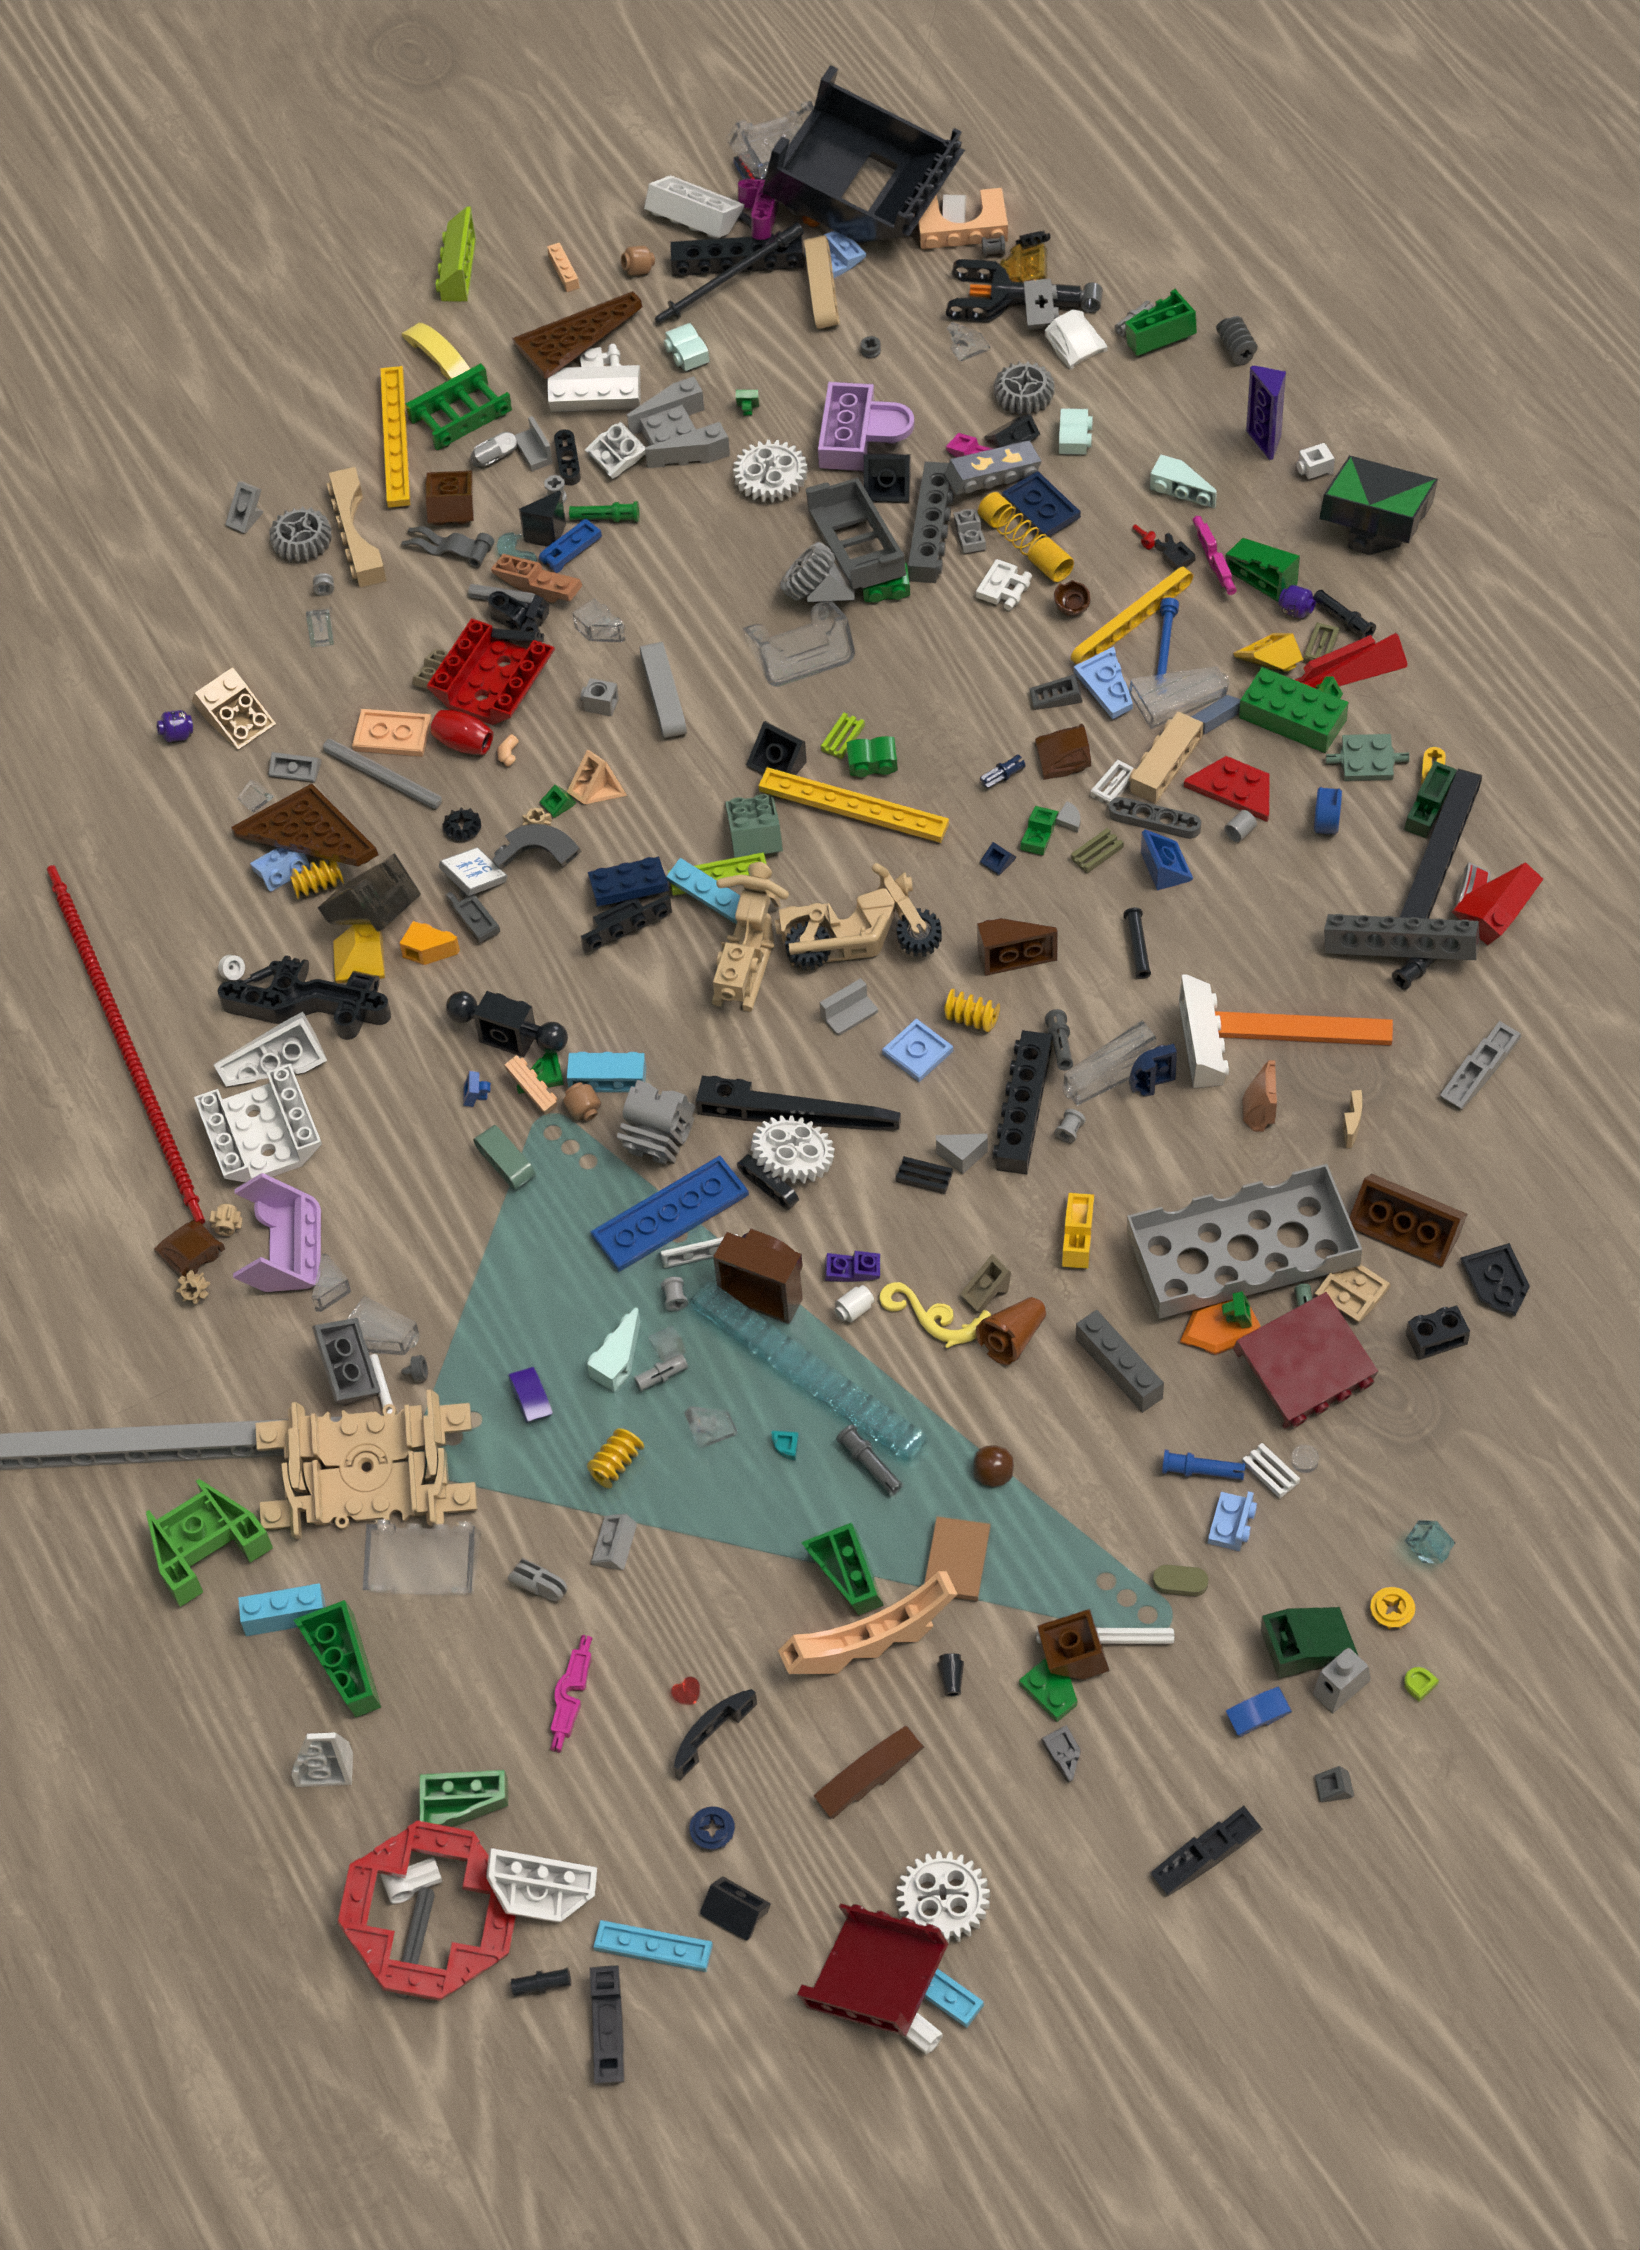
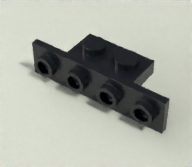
[580,895,672,954]

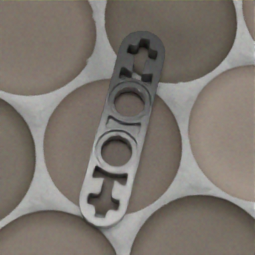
[1109,797,1201,839]

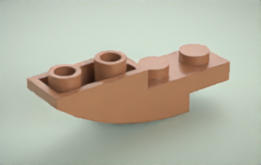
[491,554,582,603]

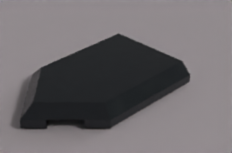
[1460,1243,1530,1317]

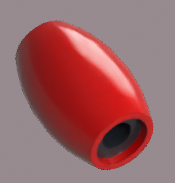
[430,710,494,755]

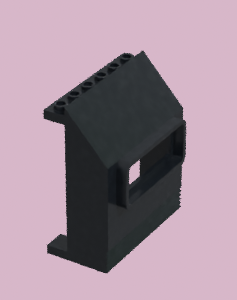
[762,65,965,243]

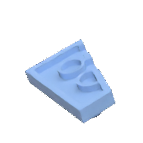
[1074,646,1133,719]

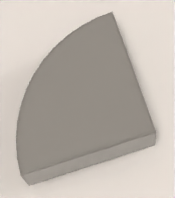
[1056,801,1080,832]

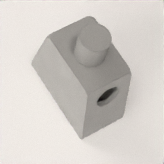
[1313,1648,1371,1714]

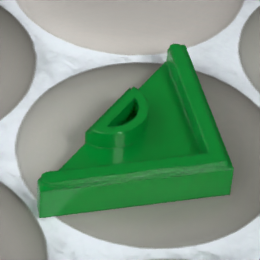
[516,1053,564,1094]

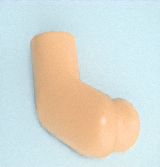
[497,734,519,767]

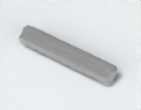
[468,584,535,606]

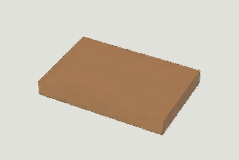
[925,1516,991,1601]

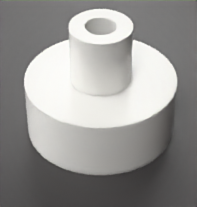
[218,955,245,980]

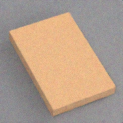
[352,709,432,757]

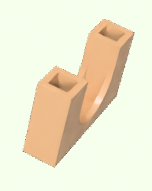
[917,188,1008,249]

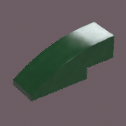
[1404,761,1457,839]

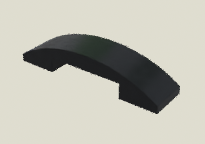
[674,1689,757,1781]
[590,1965,624,2084]

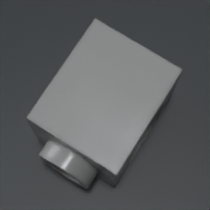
[581,678,619,717]

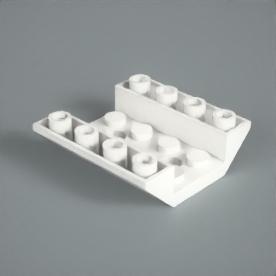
[194,1064,322,1182]

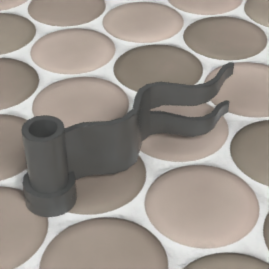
[401,526,495,567]

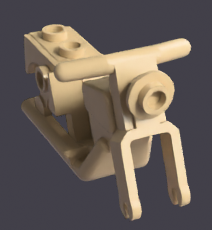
[712,862,789,1012]

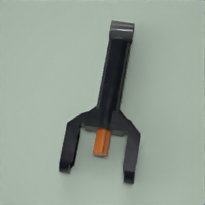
[946,259,1103,322]

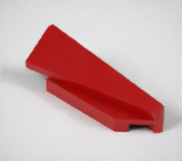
[1295,633,1408,689]

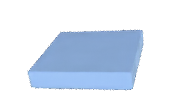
[882,1019,954,1082]

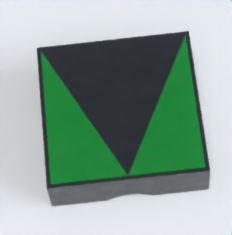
[1319,455,1438,543]

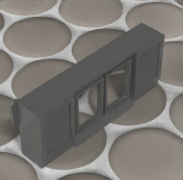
[806,478,906,589]

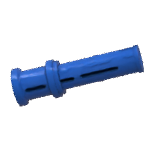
[1162,1449,1245,1480]

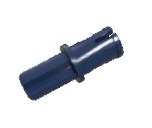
[980,754,1026,788]

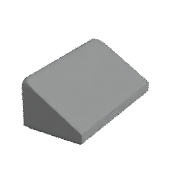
[268,752,322,782]
[591,1514,637,1570]

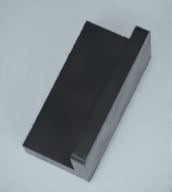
[984,414,1041,448]
[700,1876,771,1941]

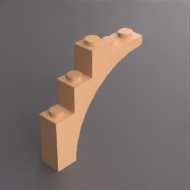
[778,1571,957,1674]

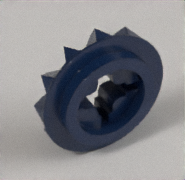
[689,1806,735,1851]

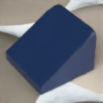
[980,842,1016,875]

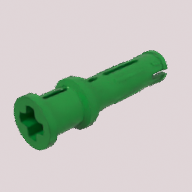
[569,501,640,522]

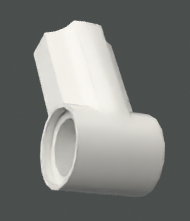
[381,1857,442,1904]
[904,2013,943,2055]

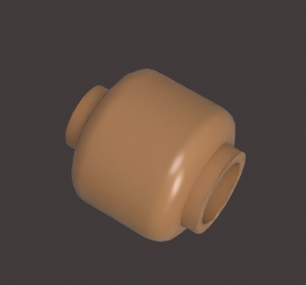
[621,245,655,276]
[563,1082,601,1121]

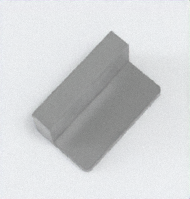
[515,416,553,471]
[820,978,878,1036]

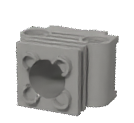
[617,1080,695,1164]

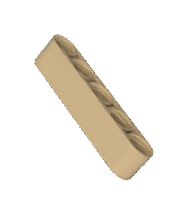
[804,235,840,329]

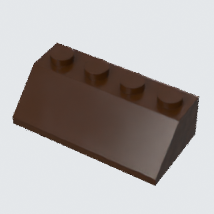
[1349,1174,1468,1267]

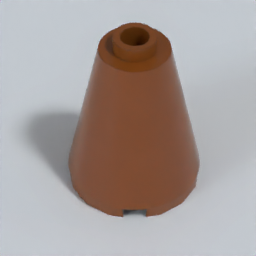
[976,1297,1046,1365]

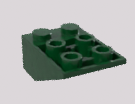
[1260,1607,1358,1679]

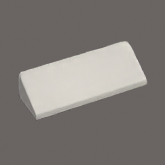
[660,1234,738,1268]

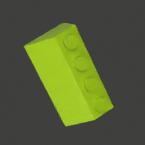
[436,206,476,301]

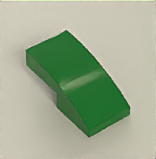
[1020,806,1058,855]

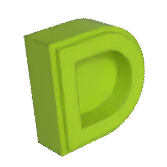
[1404,1667,1439,1702]

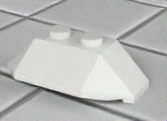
[486,1848,597,1923]

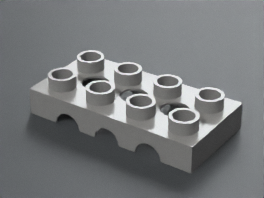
[1126,1164,1362,1319]

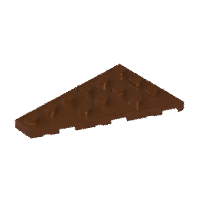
[512,291,643,379]
[231,783,379,867]

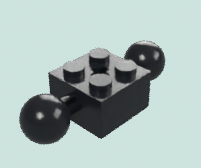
[446,991,568,1057]

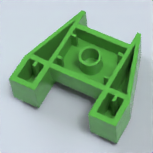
[146,1479,273,1607]

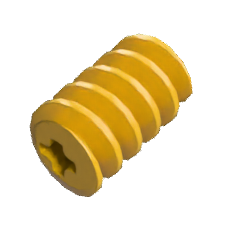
[290,859,344,899]
[944,988,1000,1032]
[587,1428,644,1489]

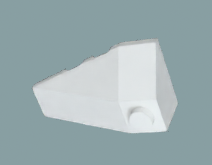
[214,1012,327,1087]
[292,1733,353,1787]

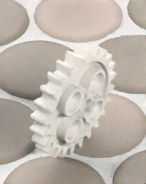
[733,440,808,502]
[751,1116,835,1183]
[896,1851,990,1943]

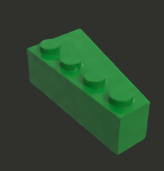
[293,1600,382,1717]

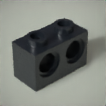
[1406,1305,1470,1360]

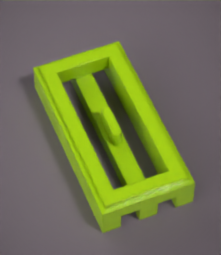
[821,712,865,759]

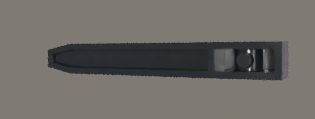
[696,1075,901,1130]

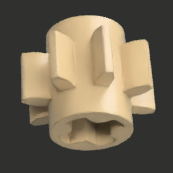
[522,808,552,826]
[209,1204,242,1236]
[176,1270,210,1304]

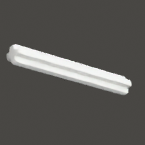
[1037,1628,1174,1644]

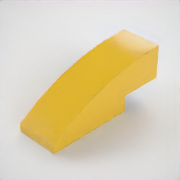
[1062,1193,1094,1268]

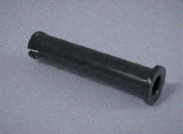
[1123,907,1151,979]

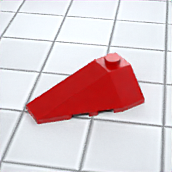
[1451,862,1543,946]

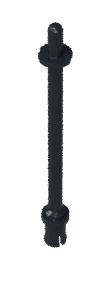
[655,222,804,324]

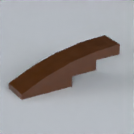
[814,1725,924,1819]

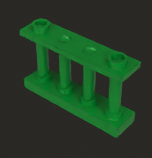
[405,363,512,451]

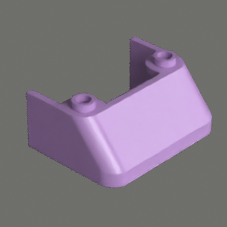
[233,1173,321,1292]

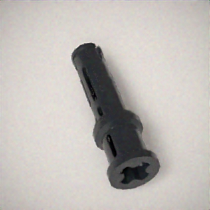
[1313,589,1376,639]
[1392,957,1437,990]

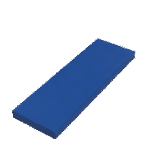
[590,1155,749,1272]

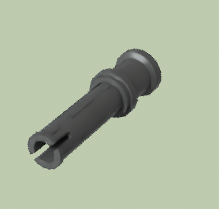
[1045,1009,1073,1071]
[836,1424,903,1496]

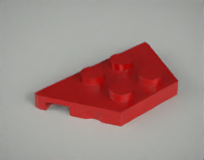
[1184,756,1270,822]

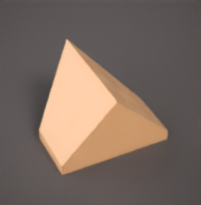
[567,750,627,804]

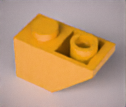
[399,921,460,965]

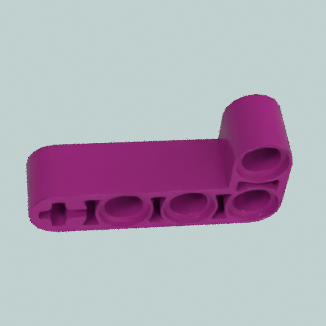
[738,179,779,240]

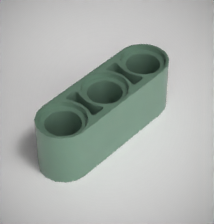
[473,1125,536,1190]

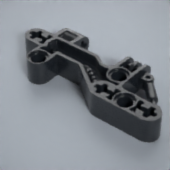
[217,955,391,1040]

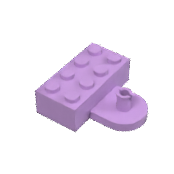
[818,382,914,471]

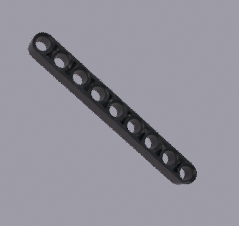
[1400,768,1482,919]

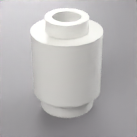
[835,1285,875,1323]

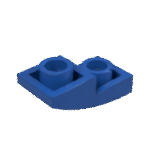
[1226,1687,1292,1737]

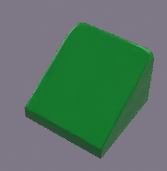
[539,784,576,818]

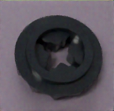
[1015,230,1051,247]
[442,807,481,841]

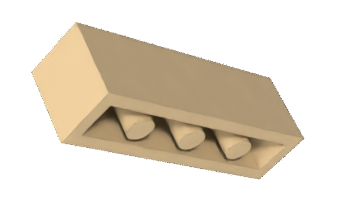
[1129,712,1203,804]

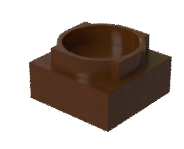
[713,1229,803,1324]

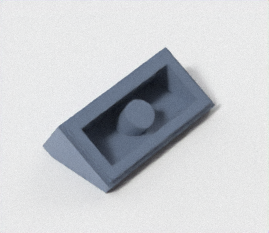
[1191,695,1240,734]

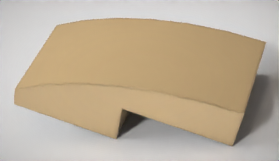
[1343,1090,1362,1149]

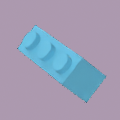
[567,1052,646,1092]
[238,1583,326,1636]

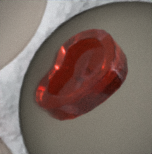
[671,1676,700,1705]

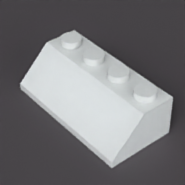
[644,175,744,239]
[548,365,640,412]
[1178,974,1229,1088]

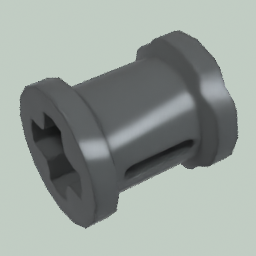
[981,235,1006,257]

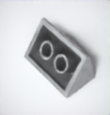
[312,1318,381,1406]

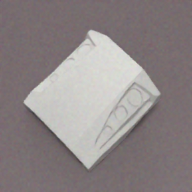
[1045,310,1107,370]
[585,422,645,479]

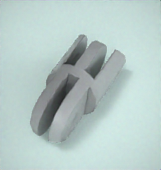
[470,432,517,467]
[508,1558,567,1601]

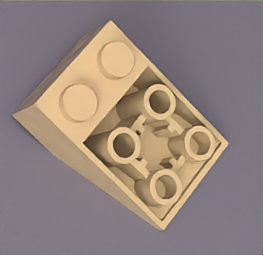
[192,667,276,750]

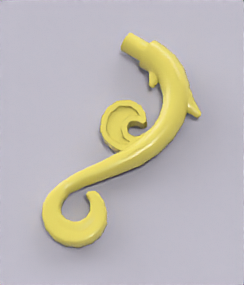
[879,1282,991,1348]

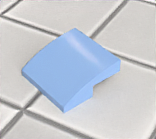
[804,231,866,278]

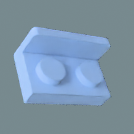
[250,847,310,891]
[1208,1491,1257,1551]

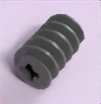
[1216,316,1258,365]

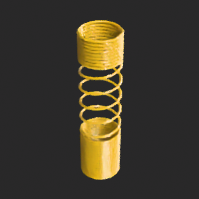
[978,492,1074,582]

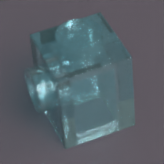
[1405,1520,1455,1564]

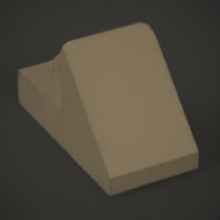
[960,1254,1011,1312]

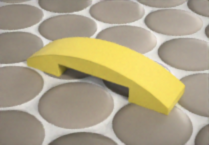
[401,323,470,380]

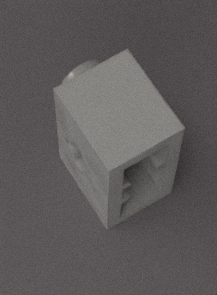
[1024,278,1059,331]

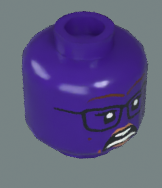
[1279,585,1316,619]
[156,710,193,742]

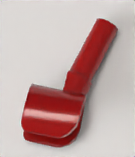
[1132,524,1156,550]

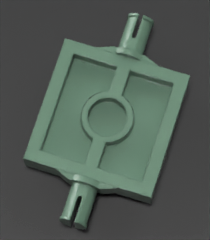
[1326,734,1409,781]

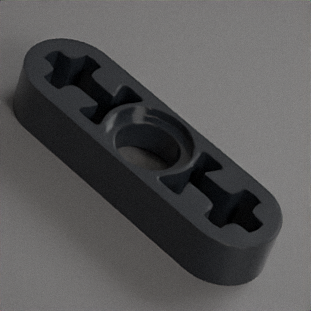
[554,429,581,486]
[737,1154,799,1210]

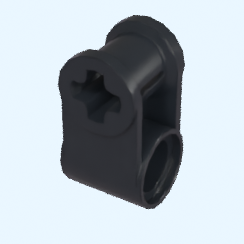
[488,591,530,631]

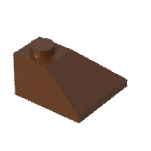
[1037,1609,1110,1680]

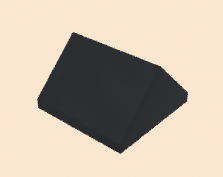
[519,490,566,547]
[746,721,807,775]

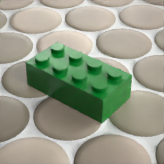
[1239,667,1349,754]

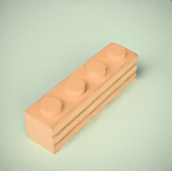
[547,243,580,292]
[504,1055,558,1115]

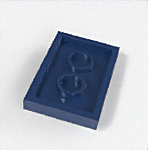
[1002,471,1081,538]
[588,856,669,907]

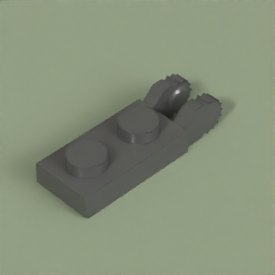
[445,887,500,943]

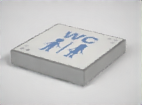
[439,847,507,896]

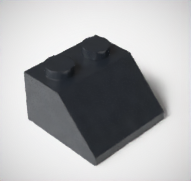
[864,453,911,501]

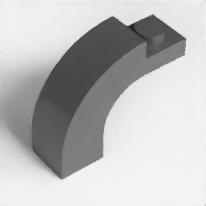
[493,824,582,870]

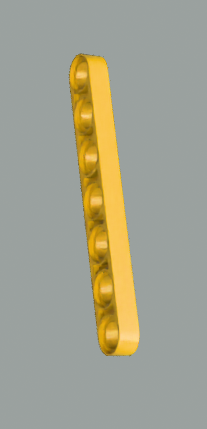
[1070,567,1194,665]

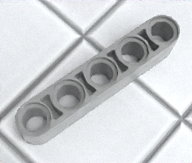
[639,642,687,738]

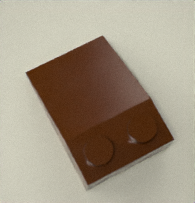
[426,470,474,525]
[977,918,1058,976]

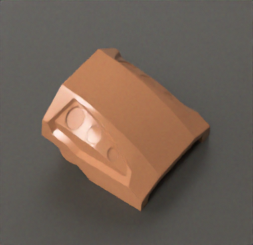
[1242,1060,1277,1132]

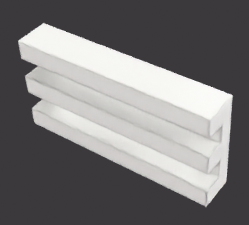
[1090,760,1134,806]
[1242,1443,1300,1498]

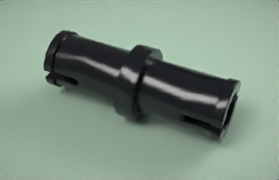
[511,1967,572,1997]

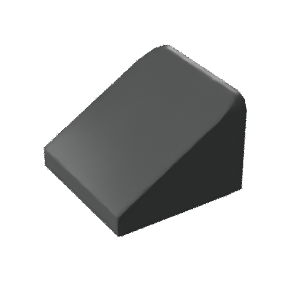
[1315,1766,1354,1802]

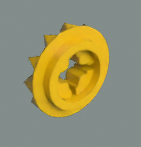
[1370,1587,1415,1629]

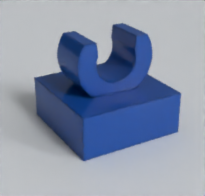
[463,1071,491,1107]

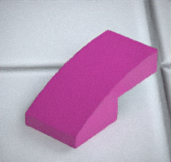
[946,433,991,458]

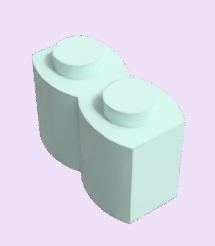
[664,323,709,371]
[1059,409,1093,455]

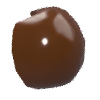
[1054,580,1091,616]
[973,1445,1014,1487]

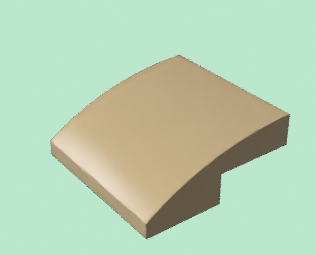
[1315,1264,1391,1323]

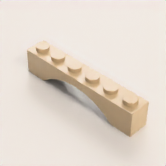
[326,467,386,587]

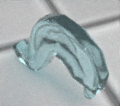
[497,532,537,562]

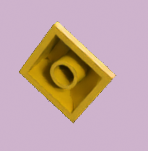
[1233,633,1303,672]
[333,921,385,983]

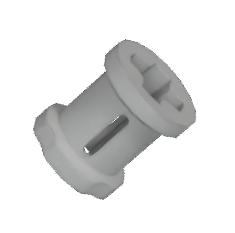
[544,475,567,504]
[1054,1109,1086,1143]
[660,1277,688,1311]

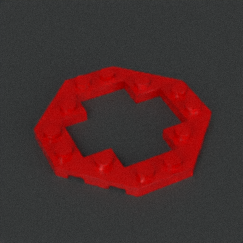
[337,1820,516,2001]

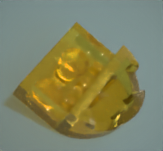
[1000,243,1047,282]

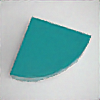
[772,1431,799,1461]

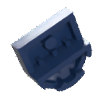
[1129,1044,1177,1096]

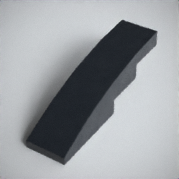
[1150,1805,1263,1896]

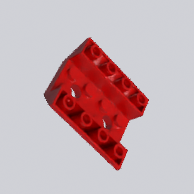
[427,618,555,725]

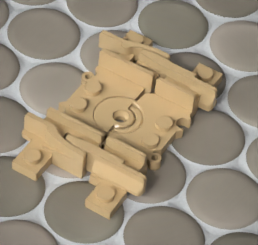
[255,1389,478,1539]

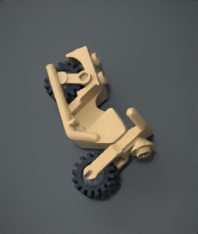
[775,863,942,971]

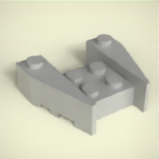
[627,376,730,468]

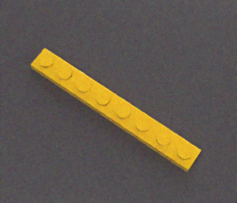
[380,366,411,508]
[759,767,949,843]

